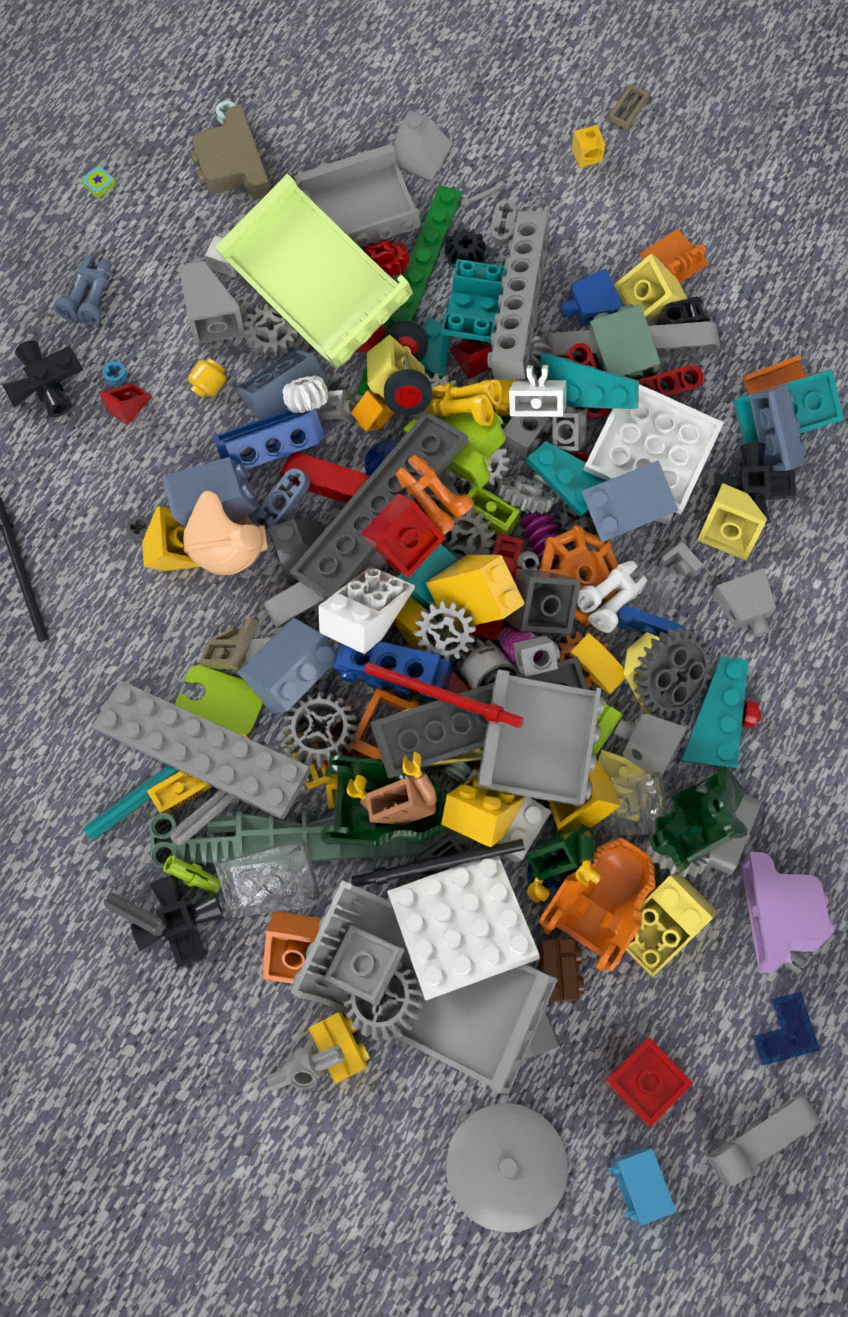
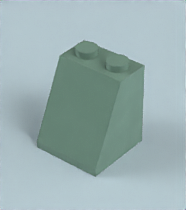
[589,304,661,380]

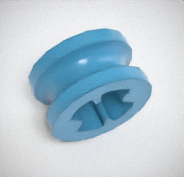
[102,361,127,386]

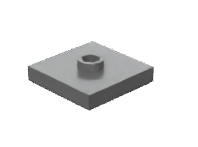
[324,925,405,1006]

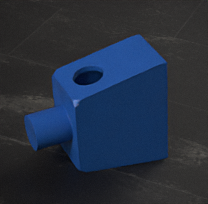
[559,268,623,326]

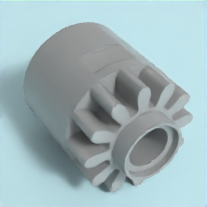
[456,639,520,690]

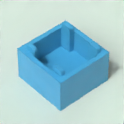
[607,1147,676,1226]

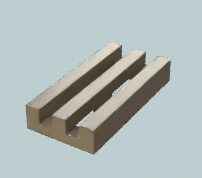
[606,84,650,132]

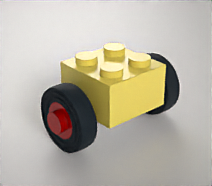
[367,321,432,416]

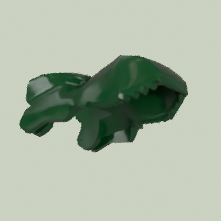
[321,756,446,847]
[649,766,748,872]

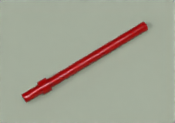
[365,663,524,729]

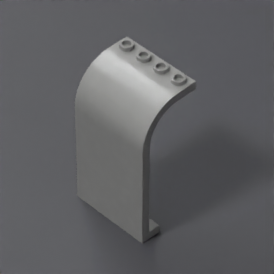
[291,880,558,1094]

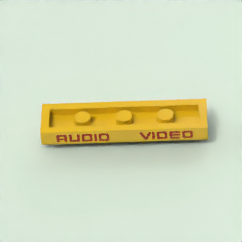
[147,734,248,814]

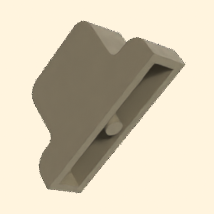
[190,104,270,199]

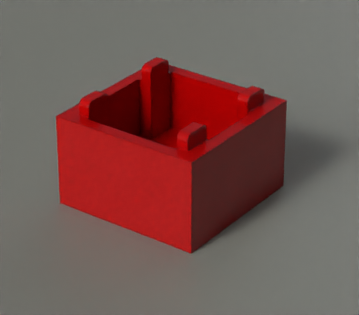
[361,493,446,578]
[603,1037,693,1127]

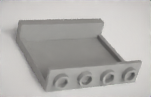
[299,144,421,247]
[477,670,605,806]

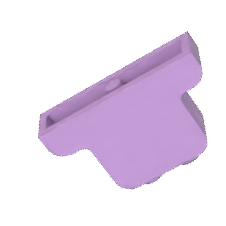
[741,852,833,973]

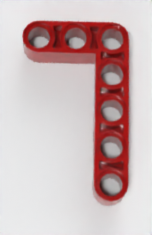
[564,343,704,420]

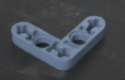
[248,468,310,537]

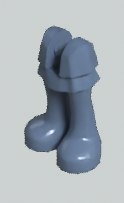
[53,256,111,326]

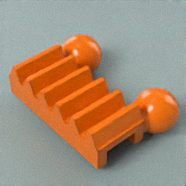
[742,355,810,394]

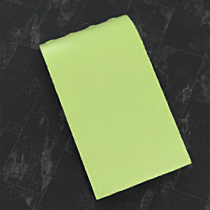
[215,174,413,369]

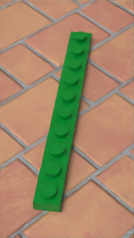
[357,185,462,396]

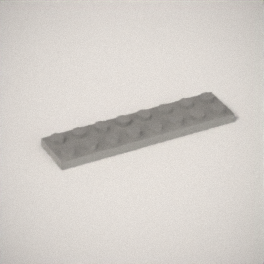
[92,680,311,820]

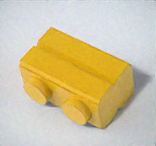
[308,1011,370,1084]

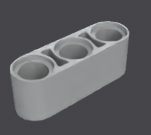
[707,794,761,875]

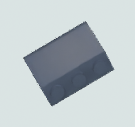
[234,348,328,420]
[748,385,805,471]
[237,618,338,714]

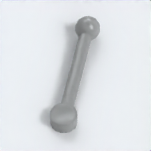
[460,181,507,208]

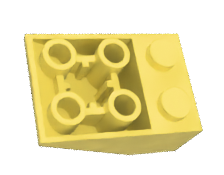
[626,872,718,977]

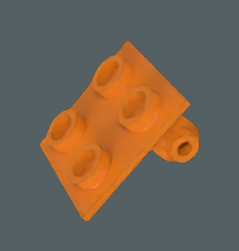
[639,229,709,283]

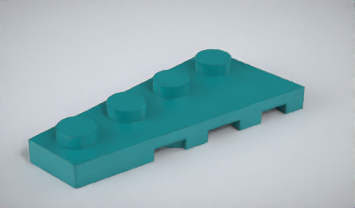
[541,352,639,409]
[680,656,748,769]

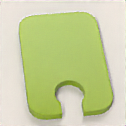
[175,665,263,735]

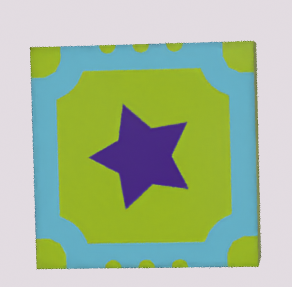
[80,165,116,199]

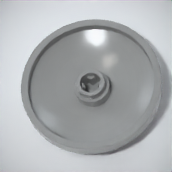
[446,1103,568,1233]

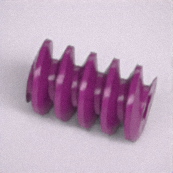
[521,512,566,570]
[497,624,542,666]

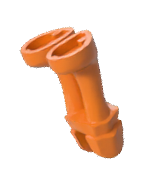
[395,454,474,535]

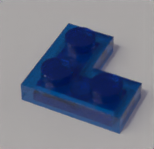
[752,992,820,1066]

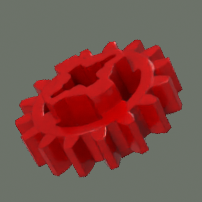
[363,240,410,278]

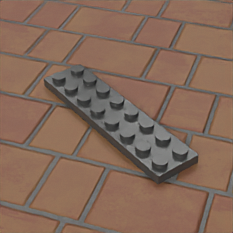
[289,411,469,600]
[370,657,588,778]

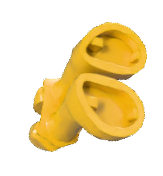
[424,380,503,426]

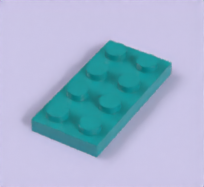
[732,369,844,444]

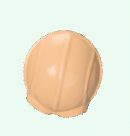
[183,491,268,575]

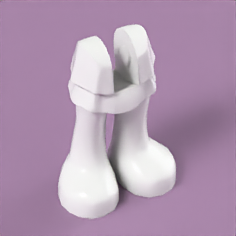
[577,561,647,633]

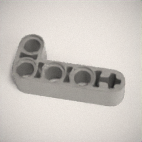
[706,1093,821,1186]

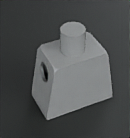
[712,568,776,638]
[614,714,687,781]

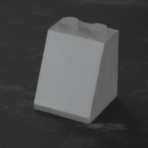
[179,261,244,345]

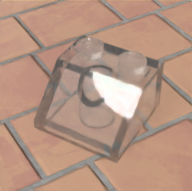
[602,772,667,836]

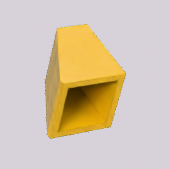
[425,555,525,628]

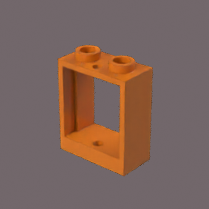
[349,688,422,760]

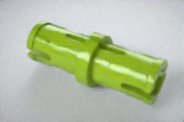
[163,855,222,894]

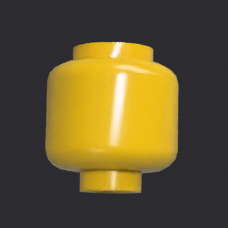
[188,358,227,398]

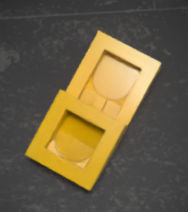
[569,633,626,695]

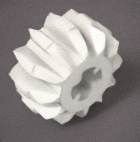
[282,375,328,413]

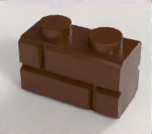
[538,939,584,1003]

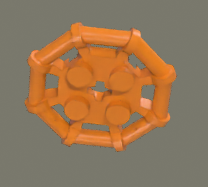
[539,526,619,626]

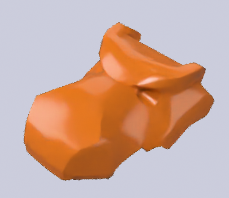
[538,838,656,972]

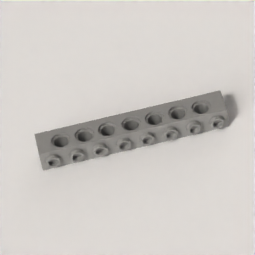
[488,211,550,379]

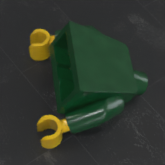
[525,824,600,903]

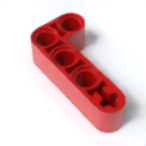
[279,452,370,504]

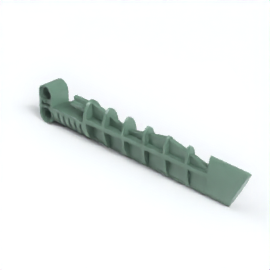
[150,806,470,870]

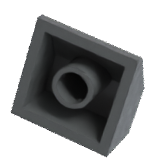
[508,569,581,634]

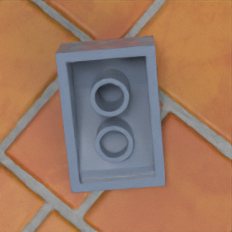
[581,460,679,542]

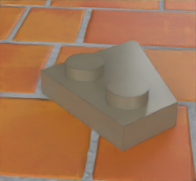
[199,617,259,670]

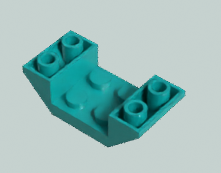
[441,259,506,342]

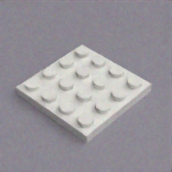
[583,384,724,515]
[387,856,540,1001]

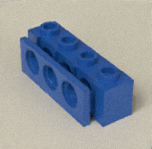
[212,408,325,469]
[333,641,453,702]

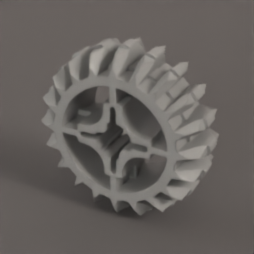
[282,692,358,768]
[343,961,424,1041]

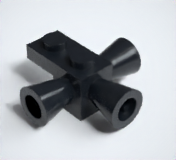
[2,340,83,417]
[714,442,796,525]
[131,875,224,970]

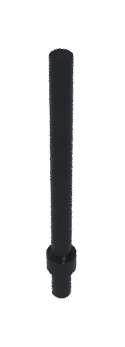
[0,497,49,642]
[351,839,525,887]

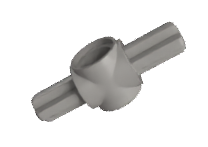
[266,1046,344,1091]

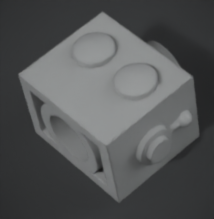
[553,407,587,452]

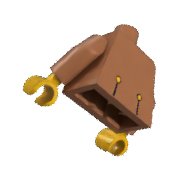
[347,752,437,825]

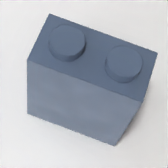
[162,457,257,527]

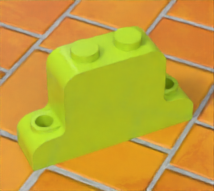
[403,412,506,489]

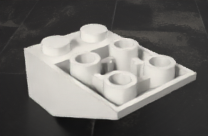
[319,566,415,654]

